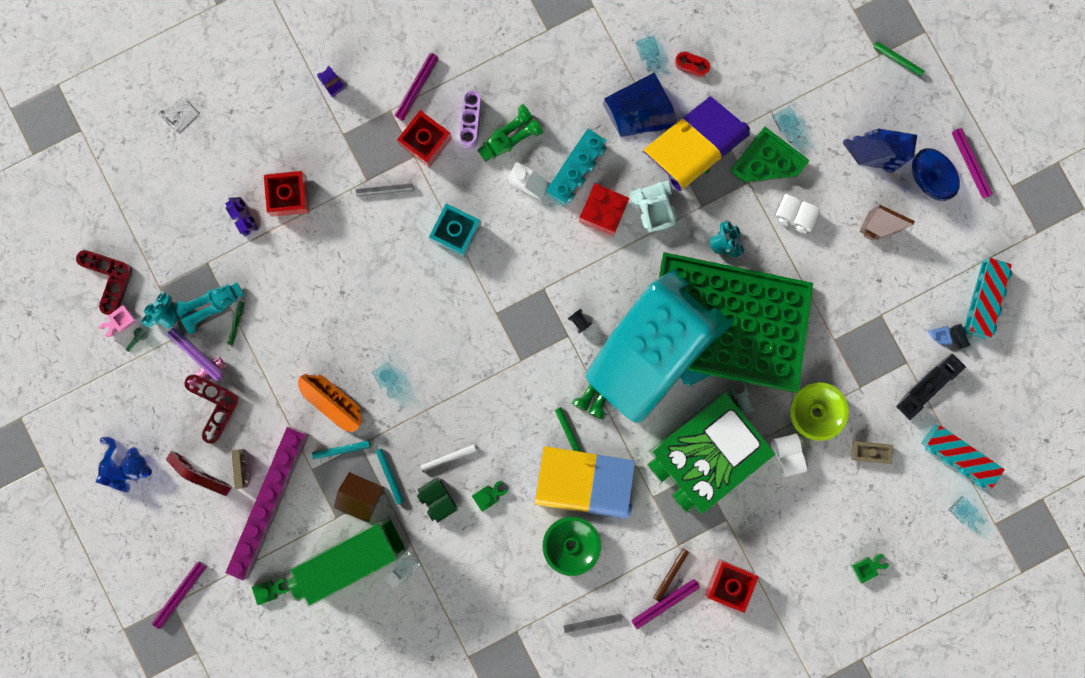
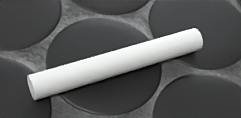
[420,444,477,473]

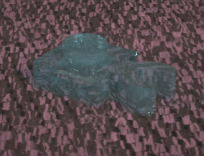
[636,35,661,72]
[772,106,802,143]
[372,362,402,399]
[948,496,985,532]

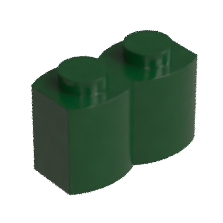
[417,477,458,523]

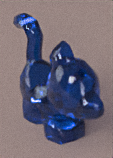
[96,436,152,493]

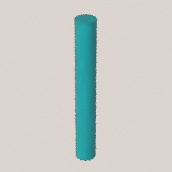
[312,440,371,460]
[375,449,404,505]

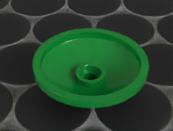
[542,516,601,576]

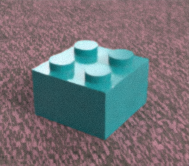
[429,203,481,258]

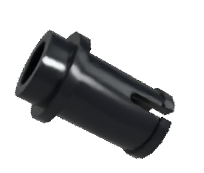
[950,324,971,349]

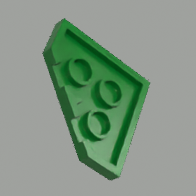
[729,126,810,183]

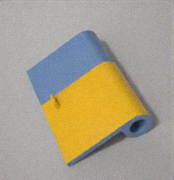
[534,446,635,519]

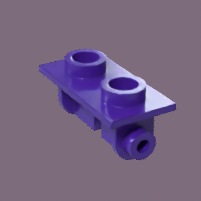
[225,197,259,237]

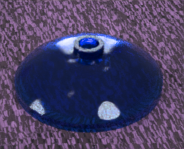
[912,148,960,201]

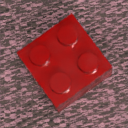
[397,110,452,168]
[264,171,310,217]
[579,183,629,236]
[704,559,759,613]

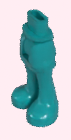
[173,282,244,334]

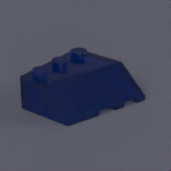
[603,72,678,137]
[843,128,917,173]

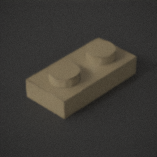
[851,441,893,464]
[231,449,250,489]

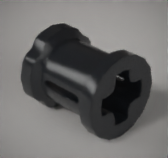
[568,309,593,334]

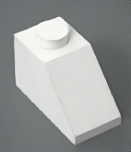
[508,162,550,200]

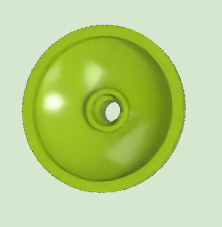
[790,382,849,441]

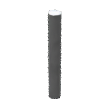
[355,183,413,197]
[563,614,622,633]

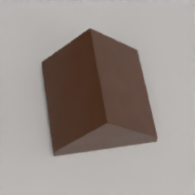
[333,472,384,523]

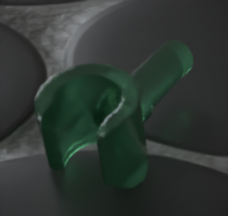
[125,327,147,352]

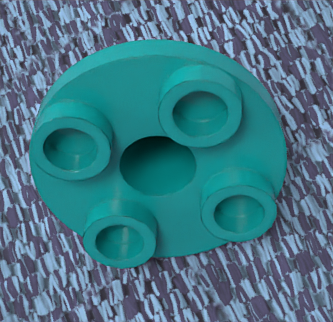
[710,221,745,258]
[141,292,178,328]

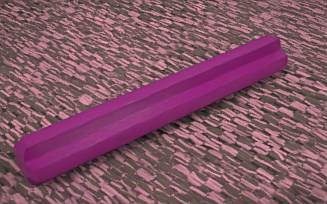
[395,53,438,121]
[952,128,993,199]
[152,561,206,629]
[632,579,700,629]

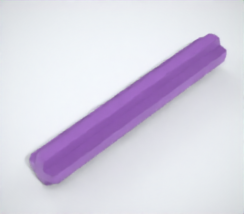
[167,328,224,381]

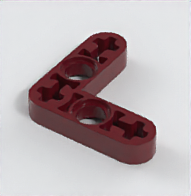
[76,250,132,315]
[184,374,238,444]
[166,451,232,496]

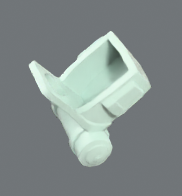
[630,181,677,232]

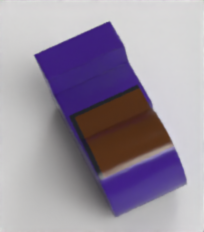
[317,66,345,98]

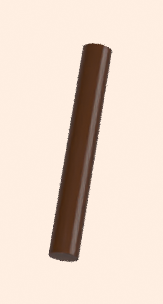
[653,548,689,602]

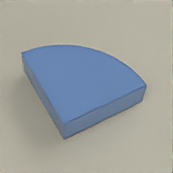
[928,326,953,345]

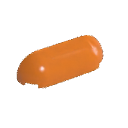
[298,374,362,432]

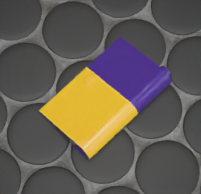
[643,96,750,191]

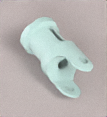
[729,382,755,414]

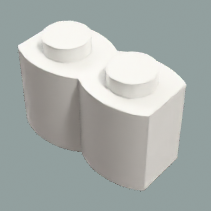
[775,194,821,233]
[772,433,809,477]

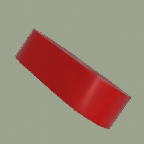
[675,51,710,77]

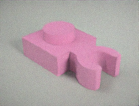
[99,305,137,338]

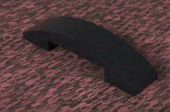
[895,353,966,420]

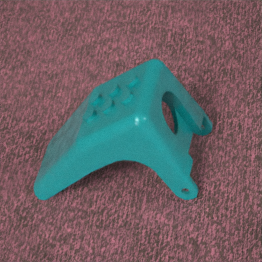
[585,269,735,423]

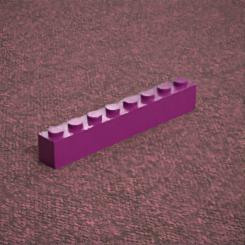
[225,427,309,581]

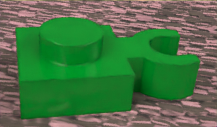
[472,481,508,512]
[851,553,889,584]
[252,578,289,606]

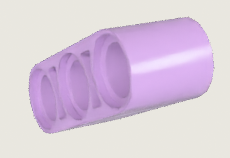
[459,90,482,149]

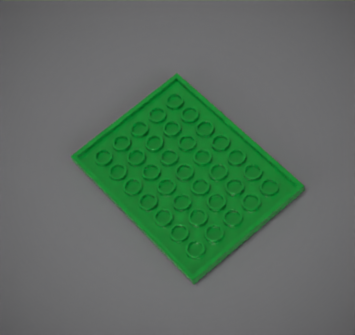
[658,252,813,393]

